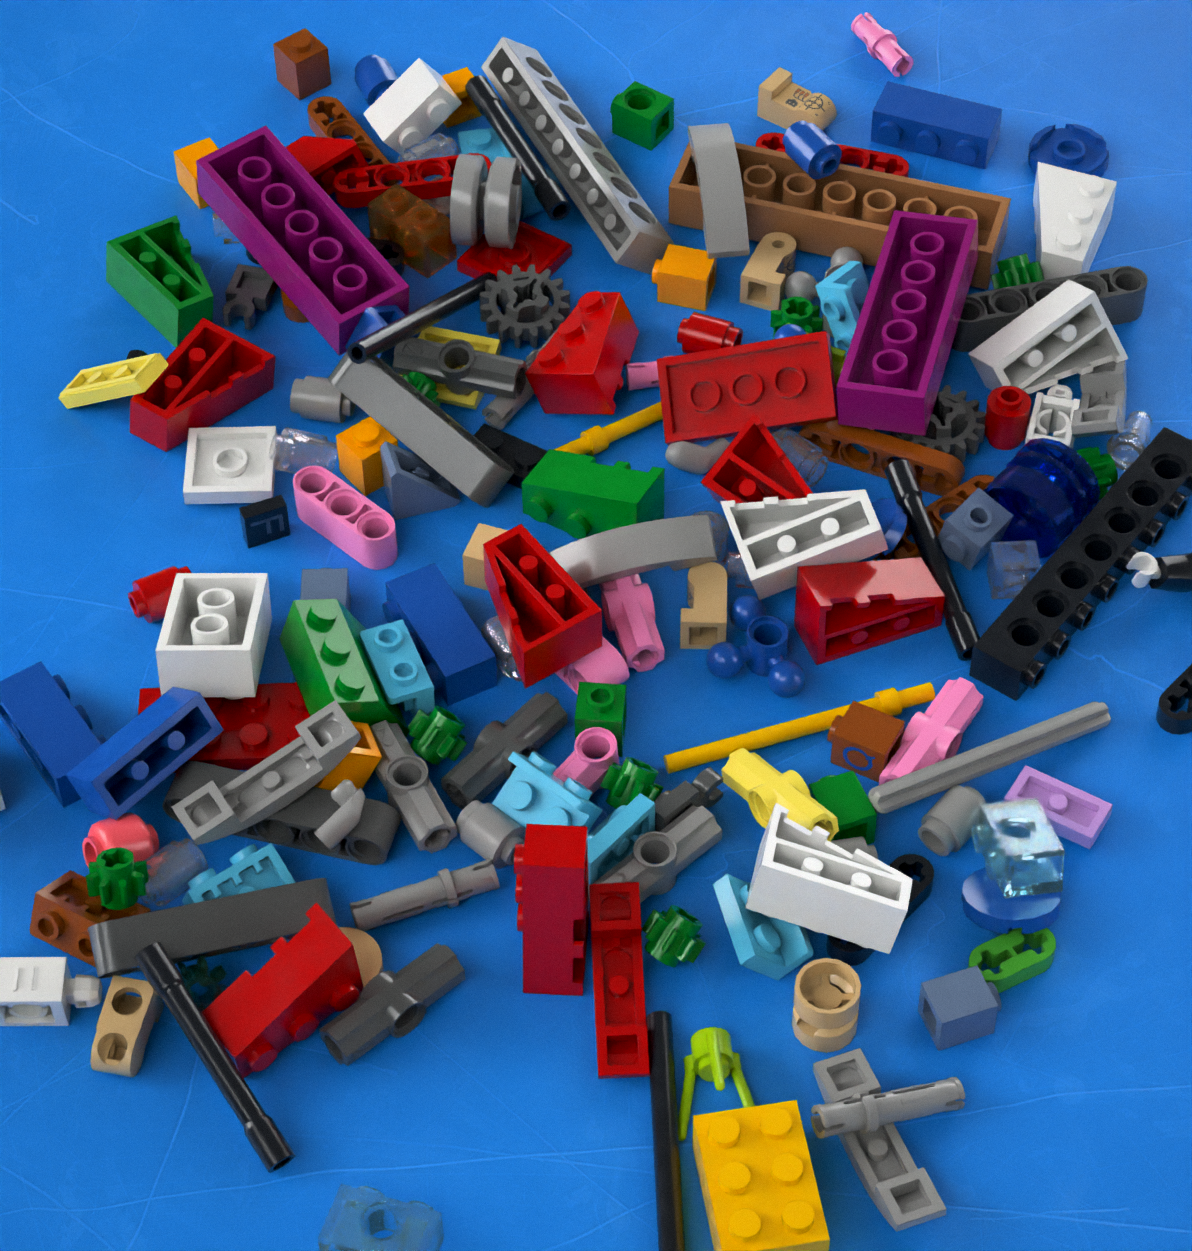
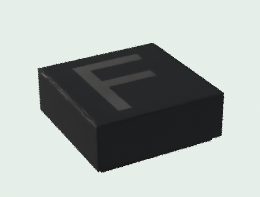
[239,495,291,548]

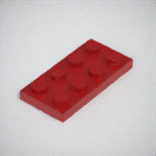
[657,331,838,446]
[138,682,310,773]

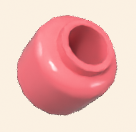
[82,813,159,871]

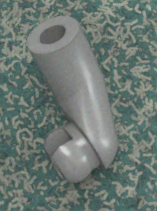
[665,437,730,475]
[314,779,365,851]

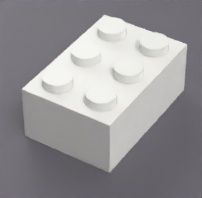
[155,573,272,700]

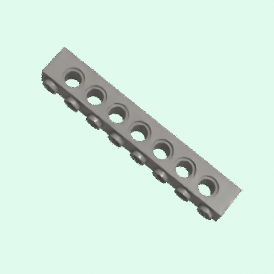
[481,36,674,275]

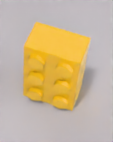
[692,1100,830,1251]

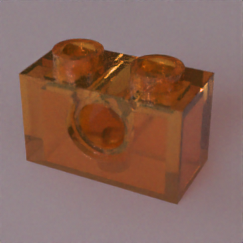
[367,183,457,279]

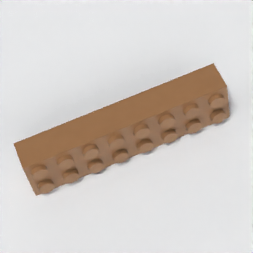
[669,142,1011,290]

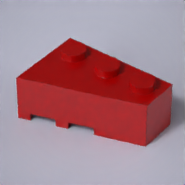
[525,291,639,415]
[130,318,276,452]
[701,412,814,504]
[483,524,602,689]
[794,557,945,666]
[514,824,589,996]
[202,902,364,1078]

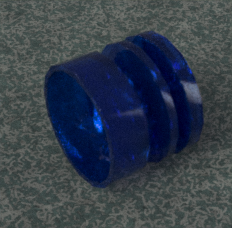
[983,438,1100,559]

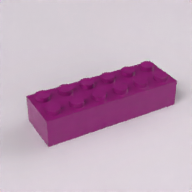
[196,125,410,356]
[836,210,978,436]

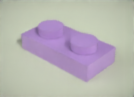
[1002,765,1113,850]

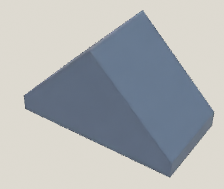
[380,441,461,520]

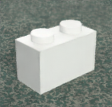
[363,58,462,159]

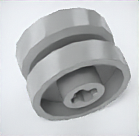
[450,154,522,249]

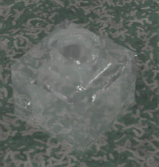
[987,540,1041,599]

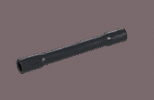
[465,75,571,221]
[884,459,980,661]
[134,942,295,1173]

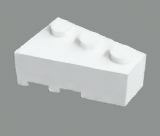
[1033,162,1117,281]
[968,279,1129,394]
[720,489,888,600]
[745,803,913,954]

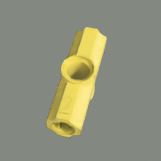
[721,748,839,842]

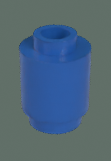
[354,55,398,106]
[783,120,842,179]

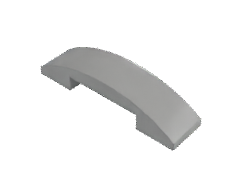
[688,123,750,259]
[1071,360,1127,438]
[549,515,717,594]
[171,700,361,845]
[813,1048,946,1232]

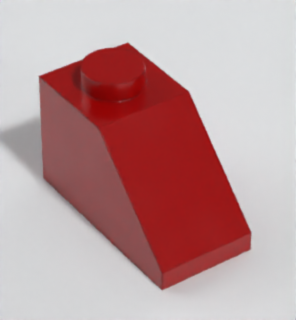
[286,136,369,195]

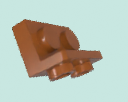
[30,870,151,967]

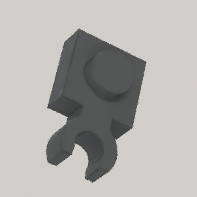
[223,264,278,330]
[654,767,723,832]

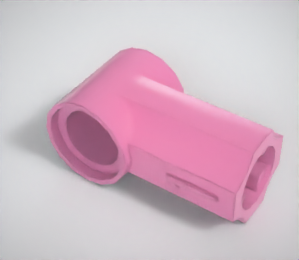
[553,727,619,796]

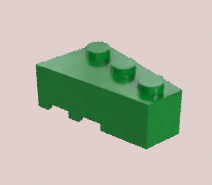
[106,215,214,348]
[522,449,665,539]

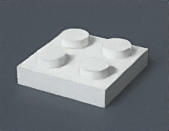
[183,426,277,504]

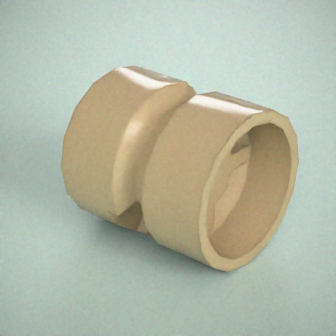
[792,958,861,1053]

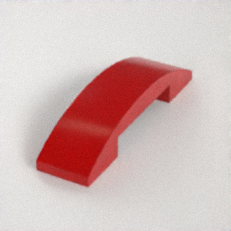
[589,882,650,1079]

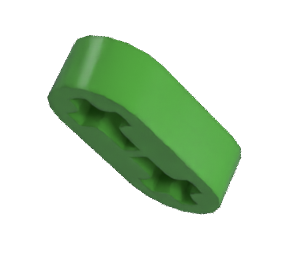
[968,928,1056,993]

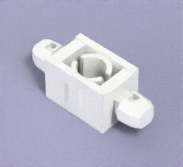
[1022,384,1080,485]
[0,957,102,1026]

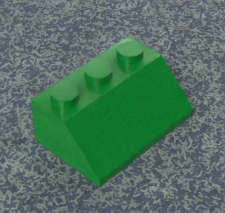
[279,599,409,737]

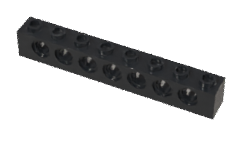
[969,427,1192,701]

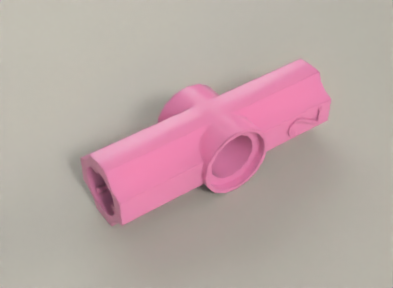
[599,573,665,672]
[879,677,984,803]

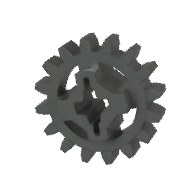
[480,264,570,348]
[890,385,986,463]

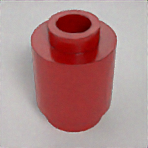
[677,312,743,354]
[984,386,1031,450]
[128,566,191,624]

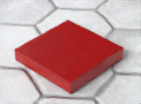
[457,220,572,279]

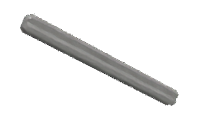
[868,701,1111,814]

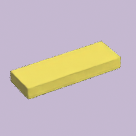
[58,353,169,409]

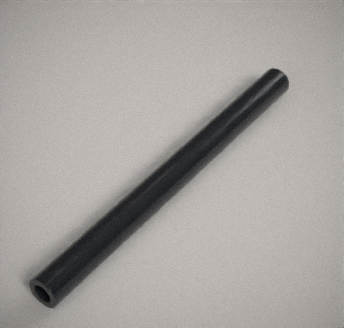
[348,272,497,364]
[646,1011,685,1251]

